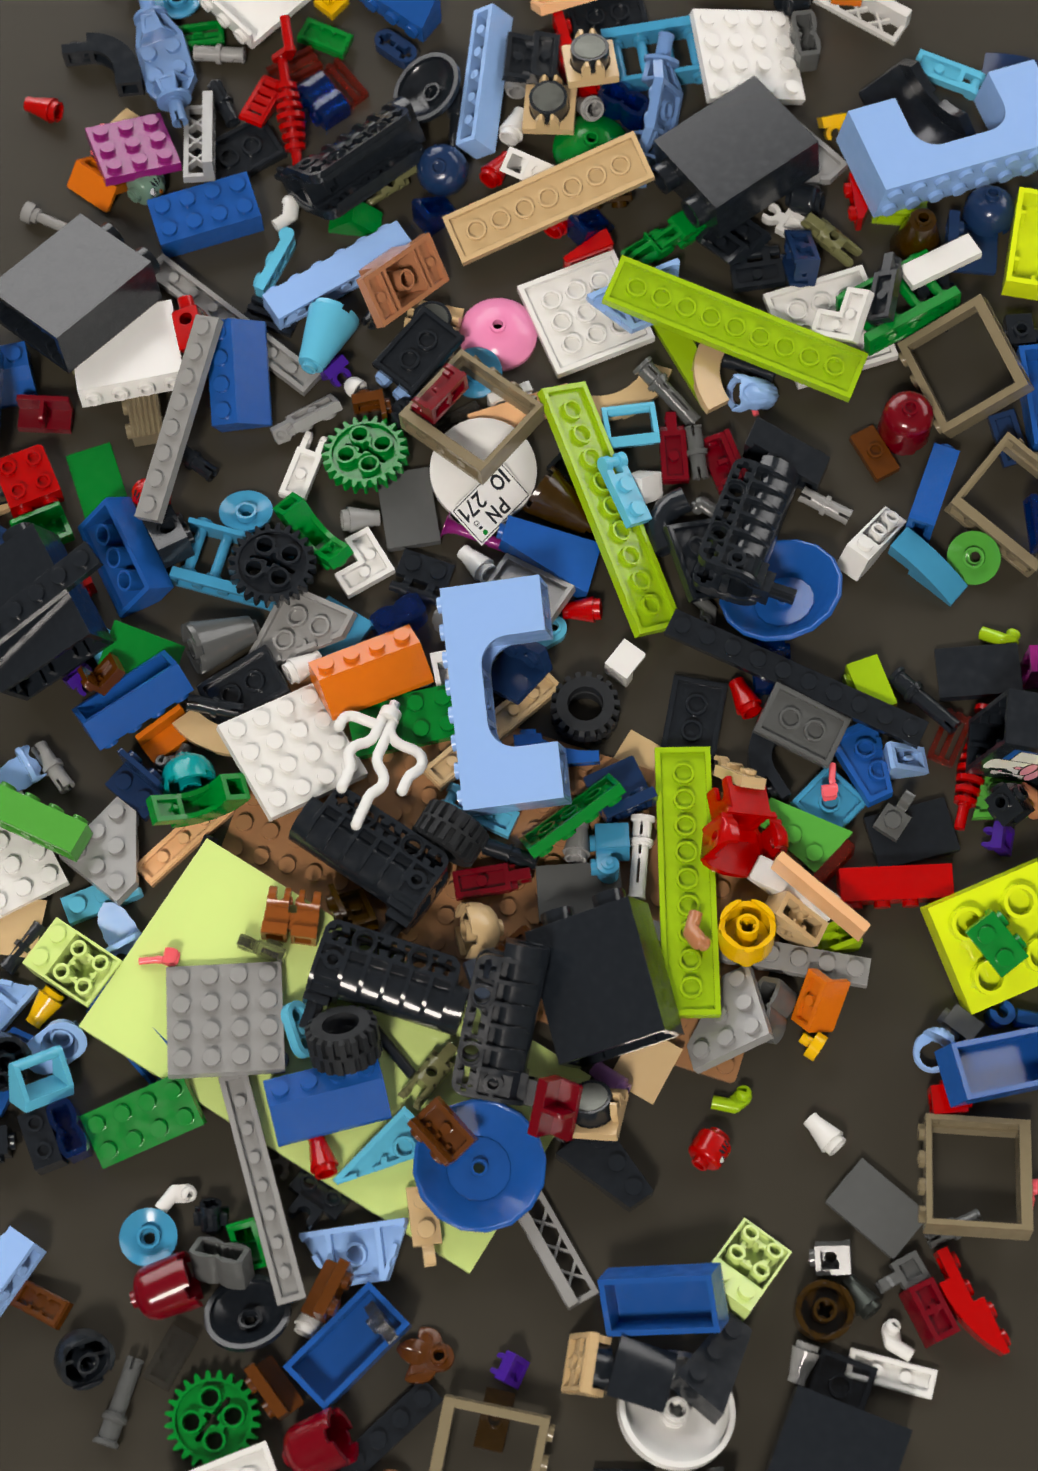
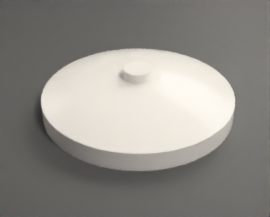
[430,418,537,517]
[617,1350,736,1471]

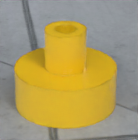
[798,1032,828,1062]

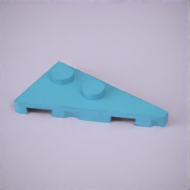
[332,1106,417,1185]

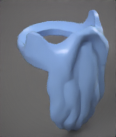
[726,374,779,413]
[0,745,47,792]
[97,902,142,956]
[913,1027,955,1073]

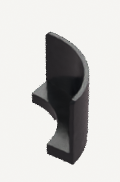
[859,58,976,144]

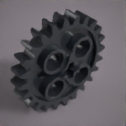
[228,523,317,608]

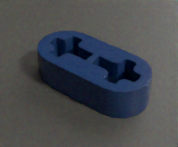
[374,29,417,69]

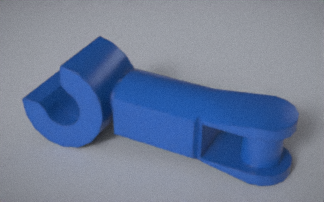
[984,1000,1038,1029]

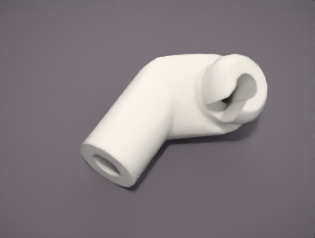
[271,195,300,232]
[154,1184,197,1213]
[881,1318,915,1362]

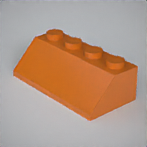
[308,624,434,721]

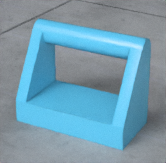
[601,401,661,449]
[8,1045,74,1113]

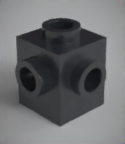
[1001,313,1038,353]
[984,782,1035,827]

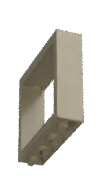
[897,294,1035,439]
[398,349,545,485]
[944,432,1038,578]
[917,1113,1034,1241]
[429,1394,555,1471]

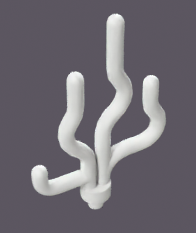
[333,700,428,830]

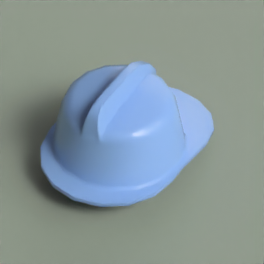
[27,1019,87,1075]

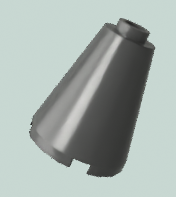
[181,616,260,675]

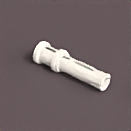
[628,814,656,901]

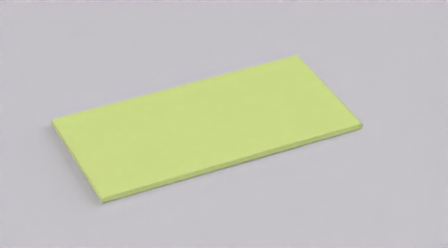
[79,839,591,1274]

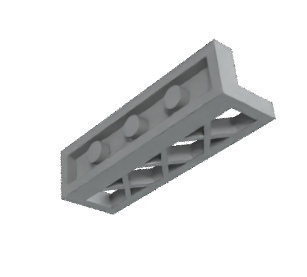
[183,90,216,183]
[518,1190,599,1311]

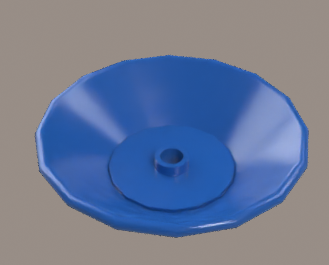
[719,539,843,642]
[413,1098,547,1233]

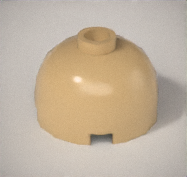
[455,902,504,960]

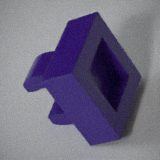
[321,354,352,387]
[62,663,93,696]
[981,821,1015,857]
[490,1350,530,1390]

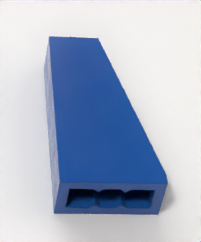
[905,443,960,543]
[496,515,600,600]

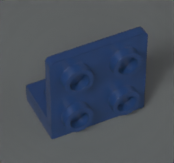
[944,210,998,276]
[491,642,553,705]
[105,748,164,822]
[583,756,658,823]

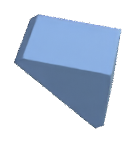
[883,741,929,780]

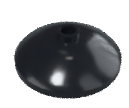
[393,52,461,124]
[203,1274,292,1352]

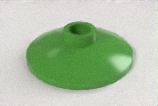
[947,530,1001,585]

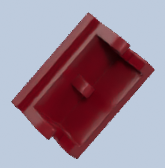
[411,363,469,425]
[703,428,747,495]
[899,1277,961,1348]

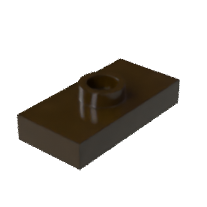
[473,1387,516,1454]

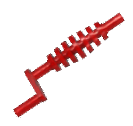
[271,15,306,165]
[954,686,1024,831]

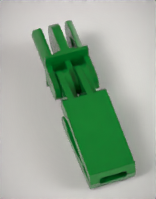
[620,211,707,265]

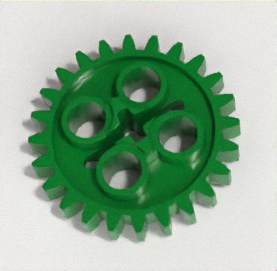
[322,415,410,494]
[164,1370,262,1467]

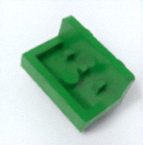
[9,501,75,544]
[964,909,1029,978]

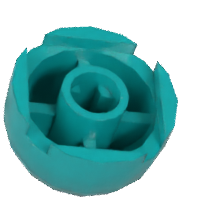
[161,752,217,794]

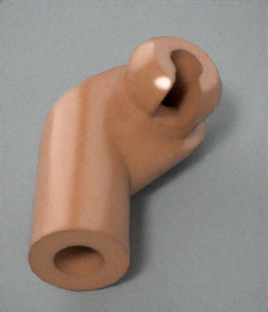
[683,910,711,951]

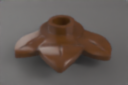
[397,1327,455,1384]

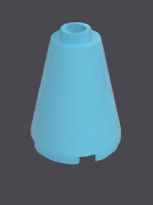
[298,297,359,374]

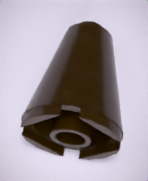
[889,208,942,262]
[522,465,592,535]

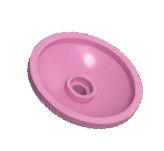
[459,298,538,371]

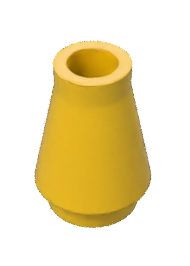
[25,985,65,1029]

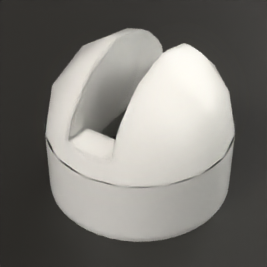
[344,376,367,397]

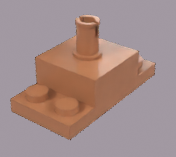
[356,233,449,328]

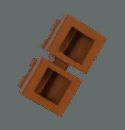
[261,885,322,946]

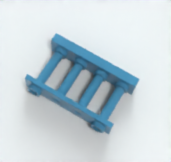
[600,16,703,96]
[169,517,294,611]

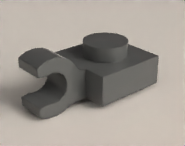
[872,790,916,843]
[875,1250,931,1294]

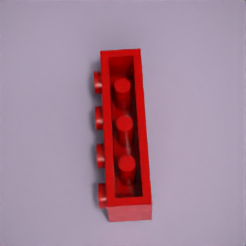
[836,863,954,910]

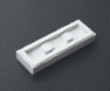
[901,233,982,291]
[845,1347,938,1400]

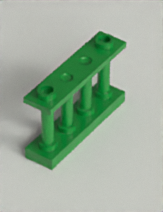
[836,249,961,356]

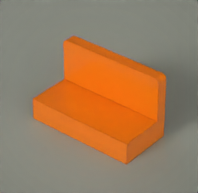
[67,156,128,213]
[135,704,189,766]
[791,968,851,1033]

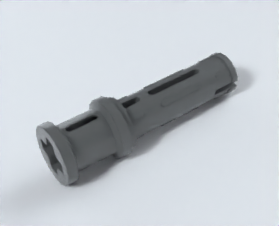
[632,356,701,426]
[93,1356,145,1450]

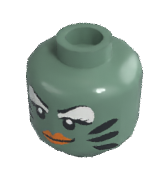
[127,175,166,206]

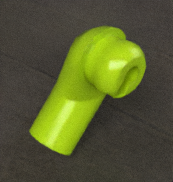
[979,626,1021,645]
[711,1085,752,1114]

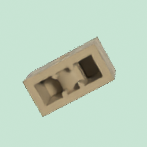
[765,891,829,948]

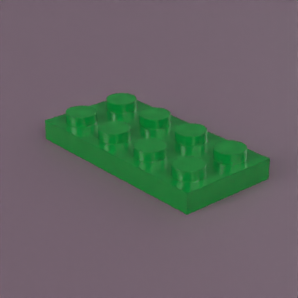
[349,685,455,760]
[519,773,626,859]
[79,1076,207,1169]

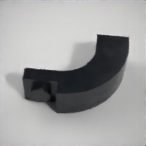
[61,33,145,97]
[747,733,791,803]

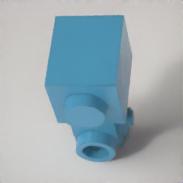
[589,822,630,884]

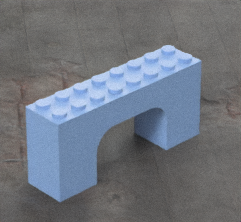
[836,59,1038,218]
[436,574,572,816]

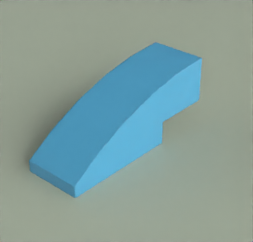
[888,526,968,607]

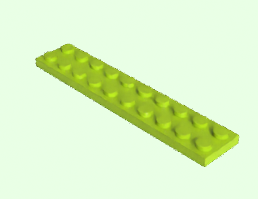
[602,255,869,403]
[537,381,677,638]
[654,747,721,1018]

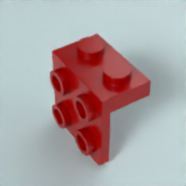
[0,444,64,519]

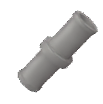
[193,44,246,65]
[798,486,853,526]
[31,741,75,794]

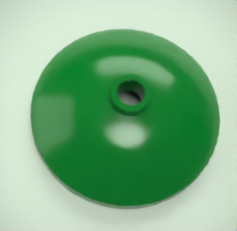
[553,115,626,165]

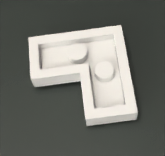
[811,287,875,344]
[335,526,395,599]

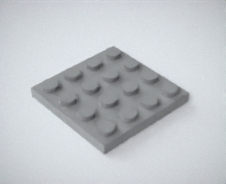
[166,961,285,1079]

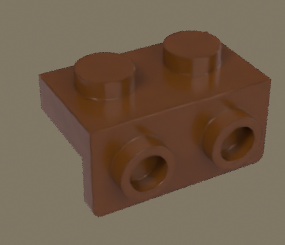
[407,1096,478,1167]
[301,1258,354,1324]
[244,1355,304,1421]

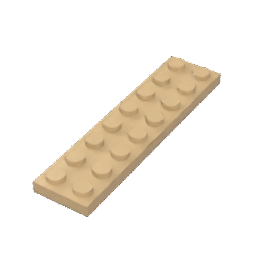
[442,130,655,266]

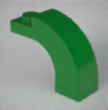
[272,492,354,571]
[146,773,251,828]

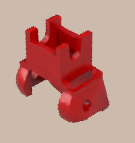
[700,776,789,878]

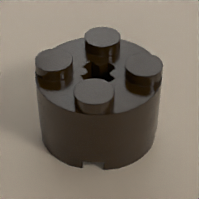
[793,1279,855,1343]

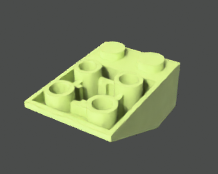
[22,917,123,1008]
[712,1217,792,1322]

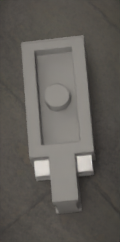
[269,394,343,445]

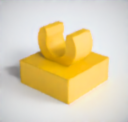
[313,0,350,20]
[817,113,847,140]

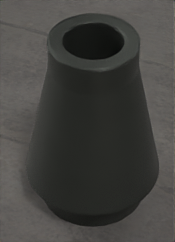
[840,1274,882,1320]

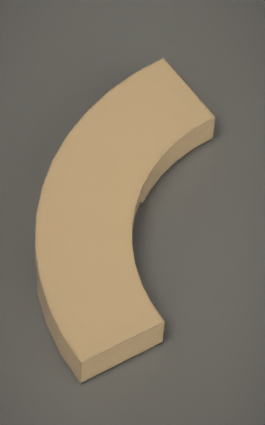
[692,343,730,414]
[592,364,672,421]
[172,711,232,757]

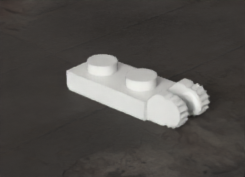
[278,431,329,501]

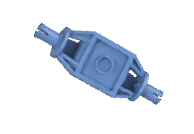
[133,0,198,128]
[634,31,683,188]

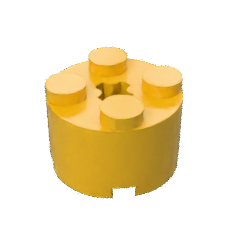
[718,899,776,967]

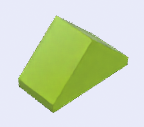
[814,921,863,953]

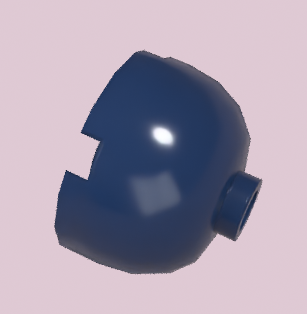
[416,144,469,197]
[962,185,1015,237]

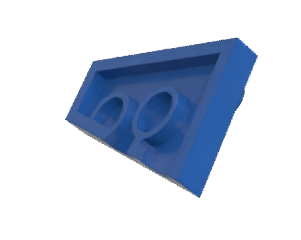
[835,723,893,808]

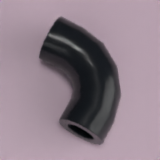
[645,487,692,558]

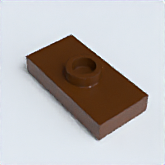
[849,424,900,483]
[10,1279,74,1331]

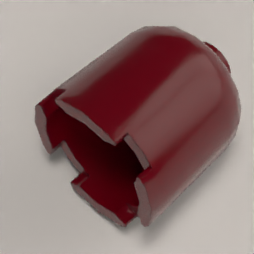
[877,391,934,456]
[129,1251,204,1321]
[282,1407,359,1471]

